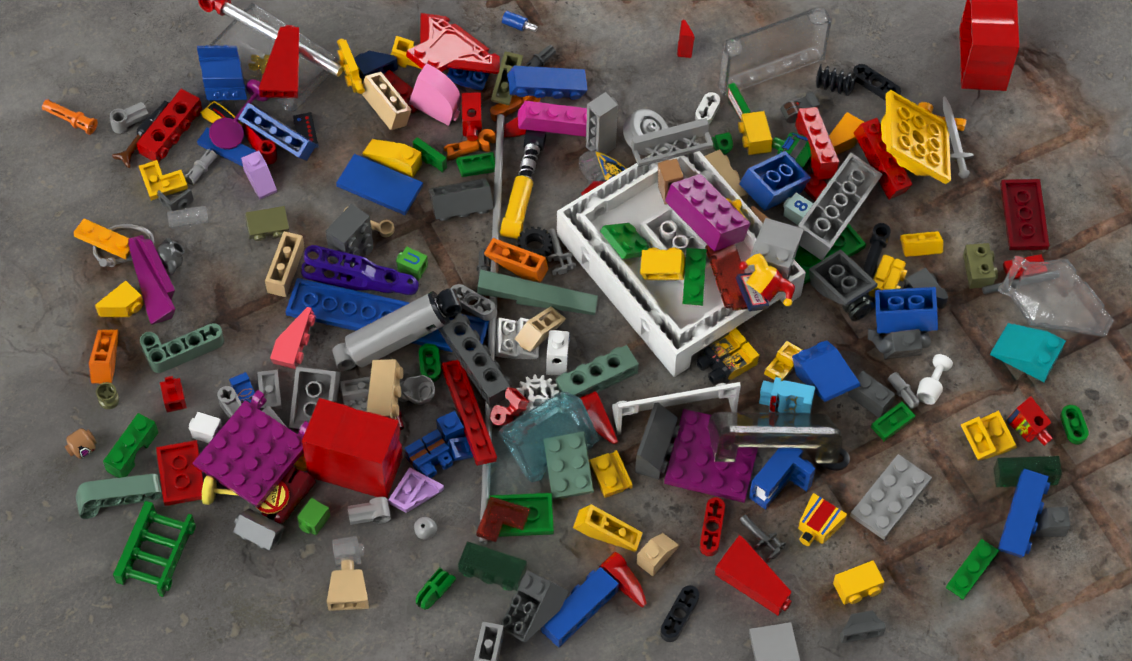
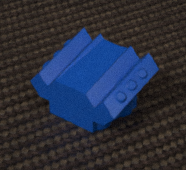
[197,45,247,102]

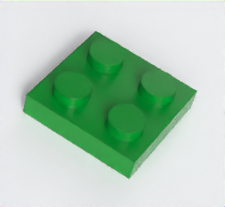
[600,223,650,259]

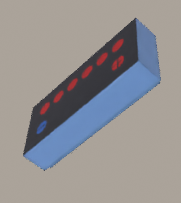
[293,112,319,148]

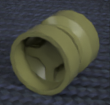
[96,382,119,409]

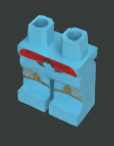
[759,377,815,422]

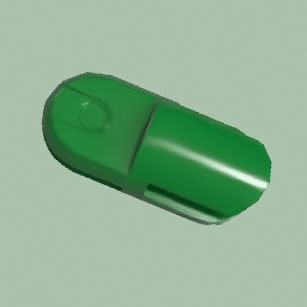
[416,567,456,610]

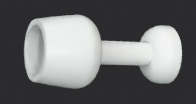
[916,354,953,405]

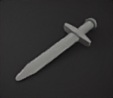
[943,96,974,179]

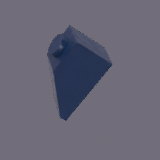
[354,50,398,82]

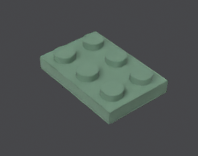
[543,431,594,500]

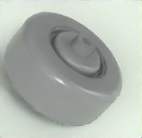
[623,109,668,156]

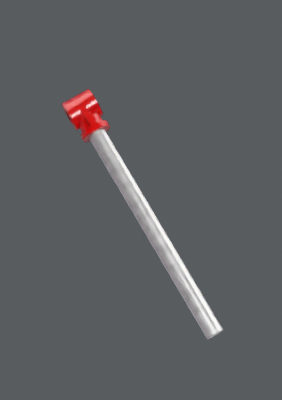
[198,0,343,77]

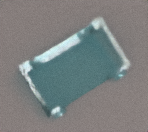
[499,392,600,482]

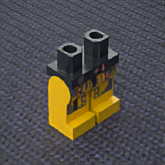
[697,328,759,385]

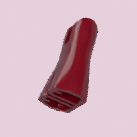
[261,467,316,525]

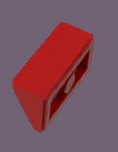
[677,20,695,58]

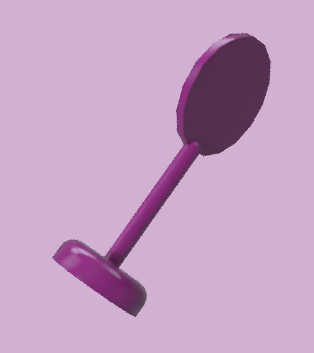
[209,79,269,149]

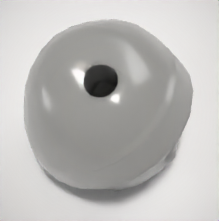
[414,517,437,540]

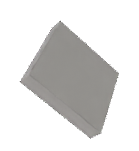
[749,622,800,661]

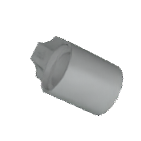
[110,102,149,134]
[348,497,391,525]

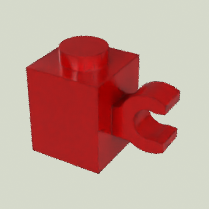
[160,376,187,413]

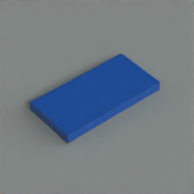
[336,154,423,215]

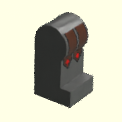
[780,92,820,123]

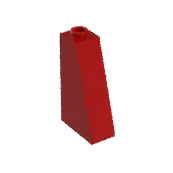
[259,25,299,98]
[715,535,792,616]

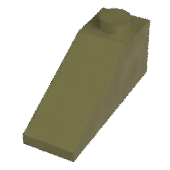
[491,51,523,105]

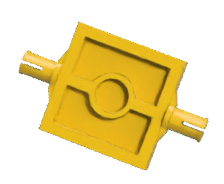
[337,39,365,94]

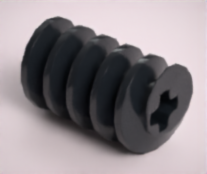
[816,64,857,97]

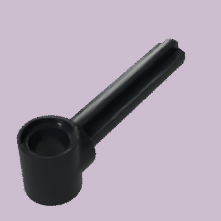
[863,223,891,294]

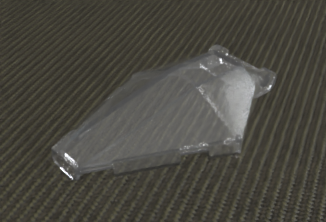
[997,256,1114,337]

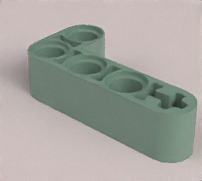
[140,323,224,373]
[75,474,163,519]

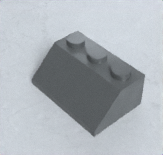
[428,178,494,221]
[635,402,680,480]

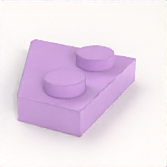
[388,467,444,513]

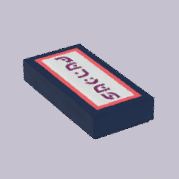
[736,273,769,312]

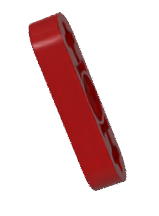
[700,497,725,556]

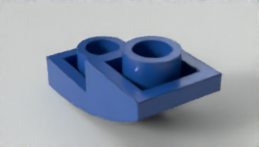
[446,68,489,90]

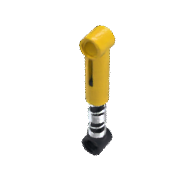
[500,130,546,239]

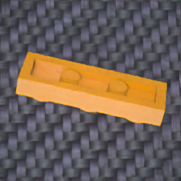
[74,219,130,260]

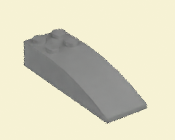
[797,152,883,260]

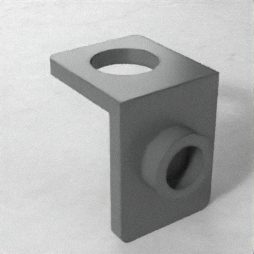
[157,189,194,215]

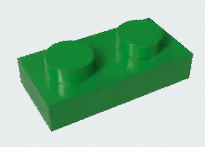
[871,402,916,442]

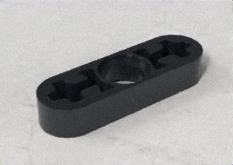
[852,64,901,101]
[660,585,699,642]

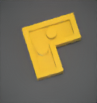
[139,160,188,201]

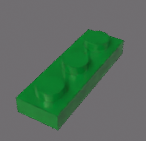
[682,248,707,306]
[946,539,999,600]

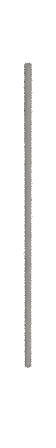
[479,114,505,544]

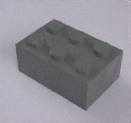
[326,204,373,268]

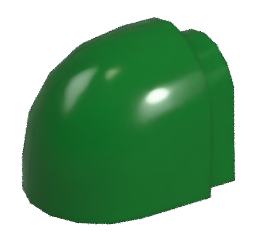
[711,132,733,155]

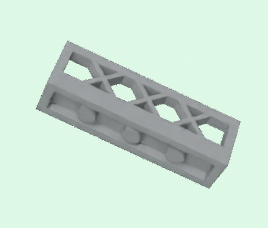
[631,118,713,167]

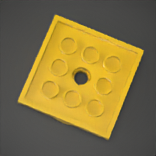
[881,90,951,184]

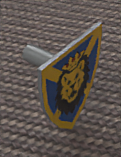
[594,151,627,181]

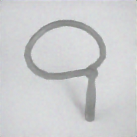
[93,224,155,267]

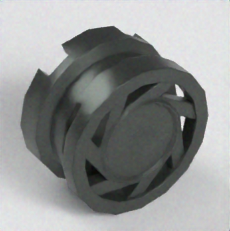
[842,294,874,321]

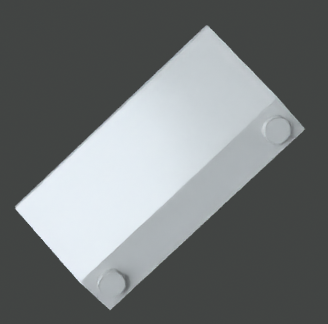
[612,382,741,435]

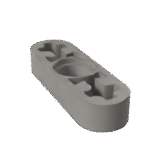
[451,284,497,321]

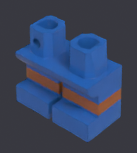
[404,429,453,478]

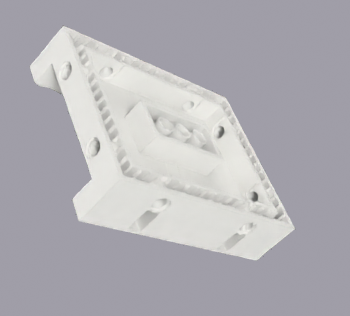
[557,142,806,377]

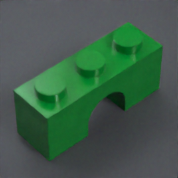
[103,413,159,478]

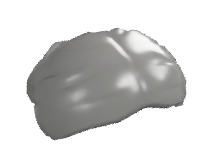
[398,375,435,405]

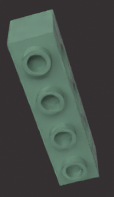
[556,345,639,407]

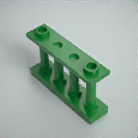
[113,501,196,597]

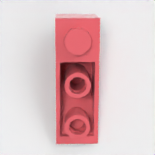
[270,307,316,369]

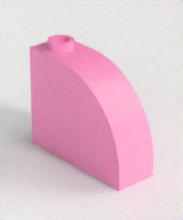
[409,63,461,126]

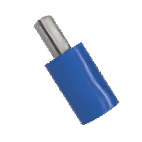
[502,11,538,32]

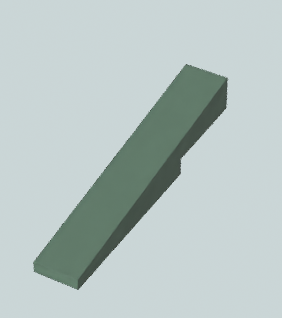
[477,269,598,315]

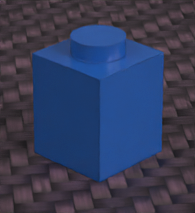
[436,411,464,445]

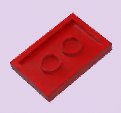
[156,440,204,506]

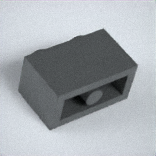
[848,371,895,418]

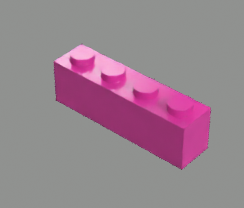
[518,101,587,137]

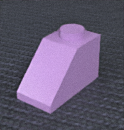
[241,151,277,199]

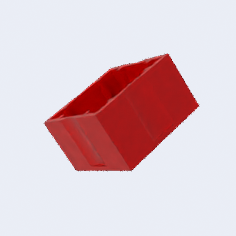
[959,0,1019,91]
[302,398,403,498]

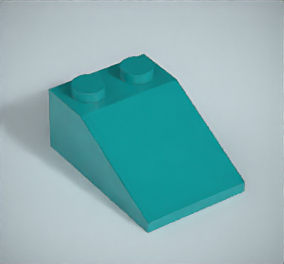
[990,323,1066,382]

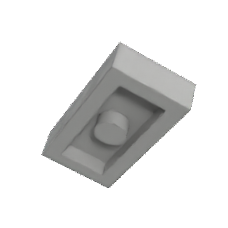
[257,369,282,410]

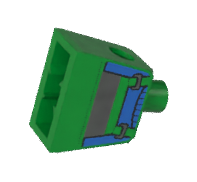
[772,132,811,171]

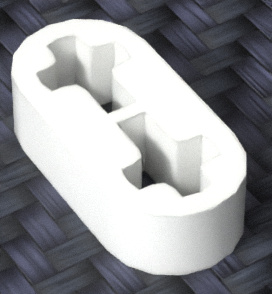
[695,92,720,124]

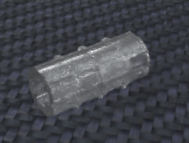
[167,205,209,229]

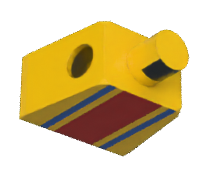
[798,493,847,546]

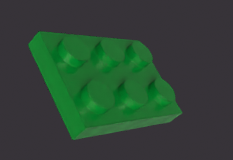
[489,493,554,537]

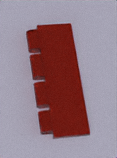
[705,244,748,310]

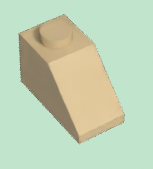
[637,533,679,576]

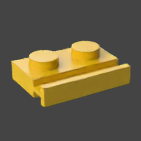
[589,450,633,498]

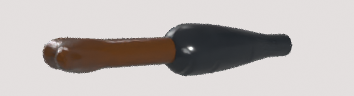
[112,101,169,168]

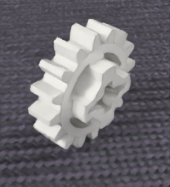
[516,374,559,418]

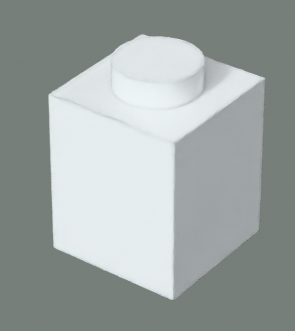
[189,412,223,443]

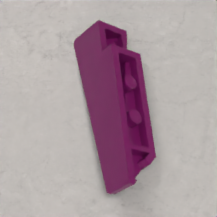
[128,235,176,324]

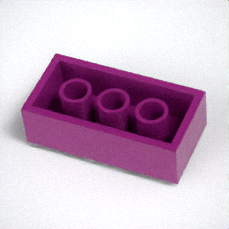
[665,174,751,252]

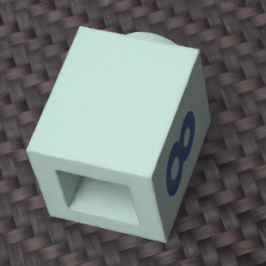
[783,193,814,225]

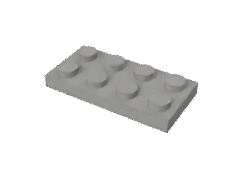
[850,454,932,540]

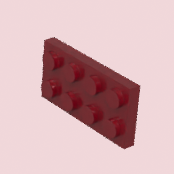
[1000,179,1050,250]

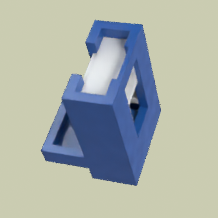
[749,439,815,510]

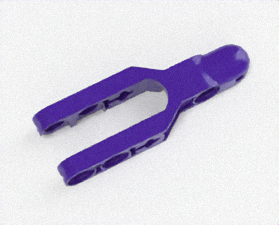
[301,245,419,295]

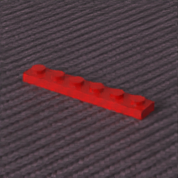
[441,360,497,466]

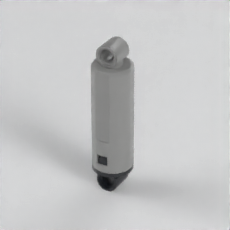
[332,288,462,371]

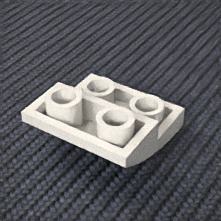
[495,317,539,359]

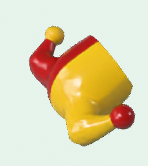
[739,253,795,306]

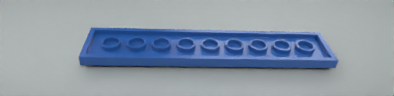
[285,278,489,352]

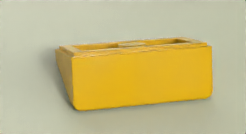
[900,231,943,257]

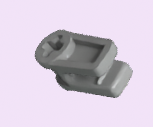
[217,386,242,419]

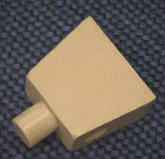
[327,560,369,611]

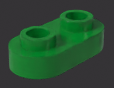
[419,343,441,382]
[1060,405,1089,445]

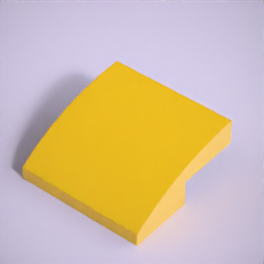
[961,410,1017,461]

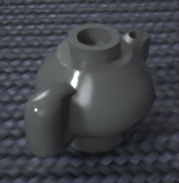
[157,238,185,275]

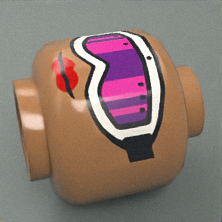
[65,428,97,459]

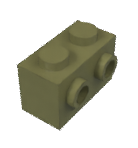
[245,206,289,241]
[963,243,998,289]

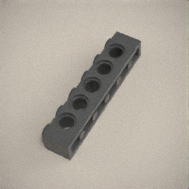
[438,313,512,407]

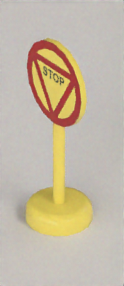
[202,475,289,514]

